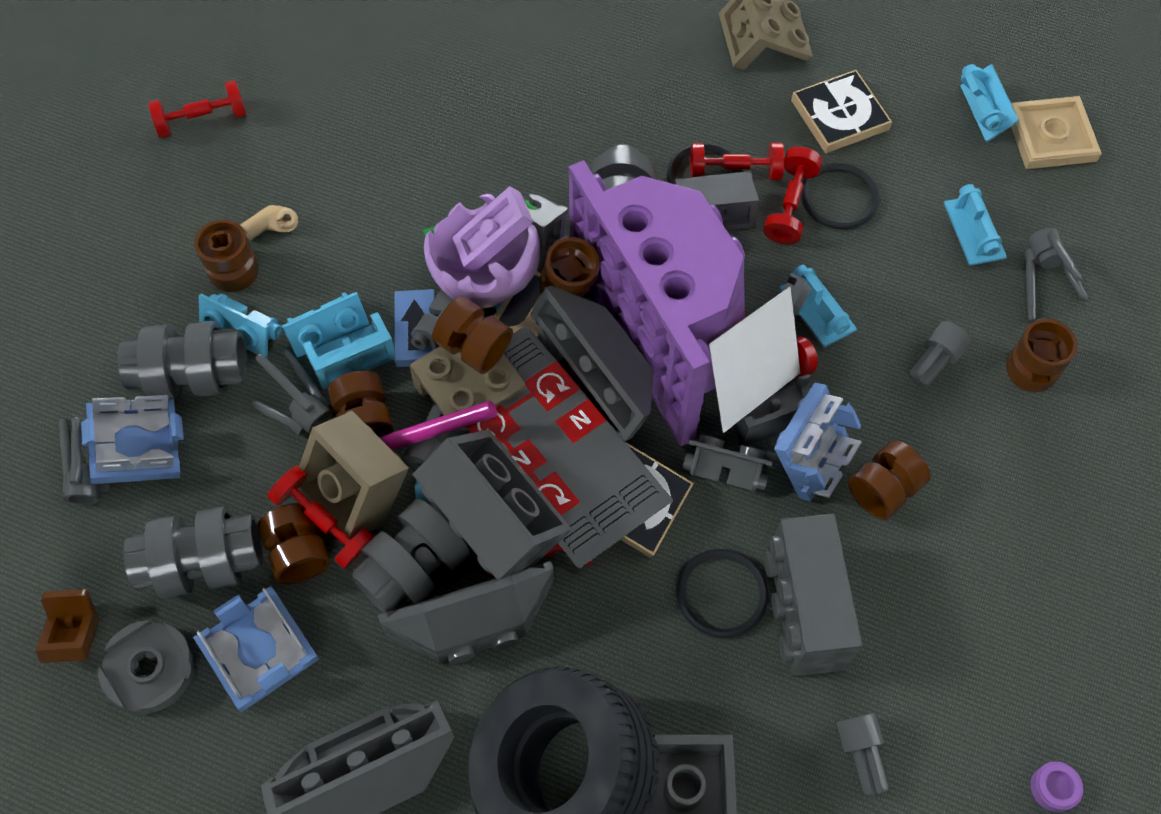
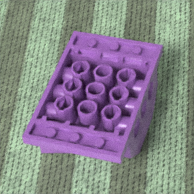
[569,160,745,446]

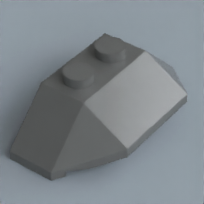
[530,286,654,441]
[378,561,554,665]
[261,701,454,814]

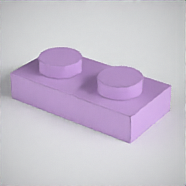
[452,186,533,272]

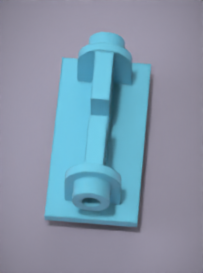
[960,64,1019,142]
[944,184,1007,266]
[779,265,857,348]
[281,292,369,358]
[199,293,282,358]

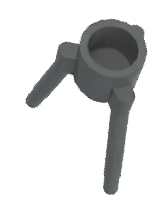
[1022,228,1088,322]
[251,349,333,436]
[58,417,111,505]

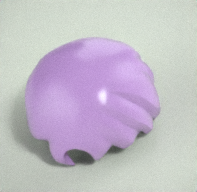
[424,194,540,309]

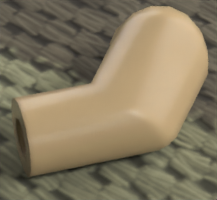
[240,205,298,240]

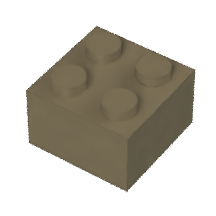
[298,411,409,539]

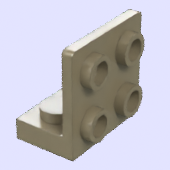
[719,0,813,70]
[410,346,525,431]

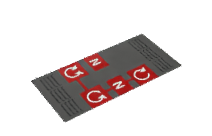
[466,326,673,568]

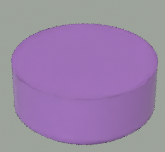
[1031,762,1083,812]

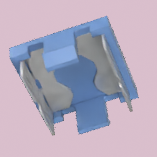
[774,382,862,502]
[81,395,184,484]
[193,586,320,713]

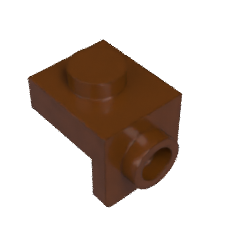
[35,589,99,663]

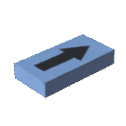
[395,289,436,367]

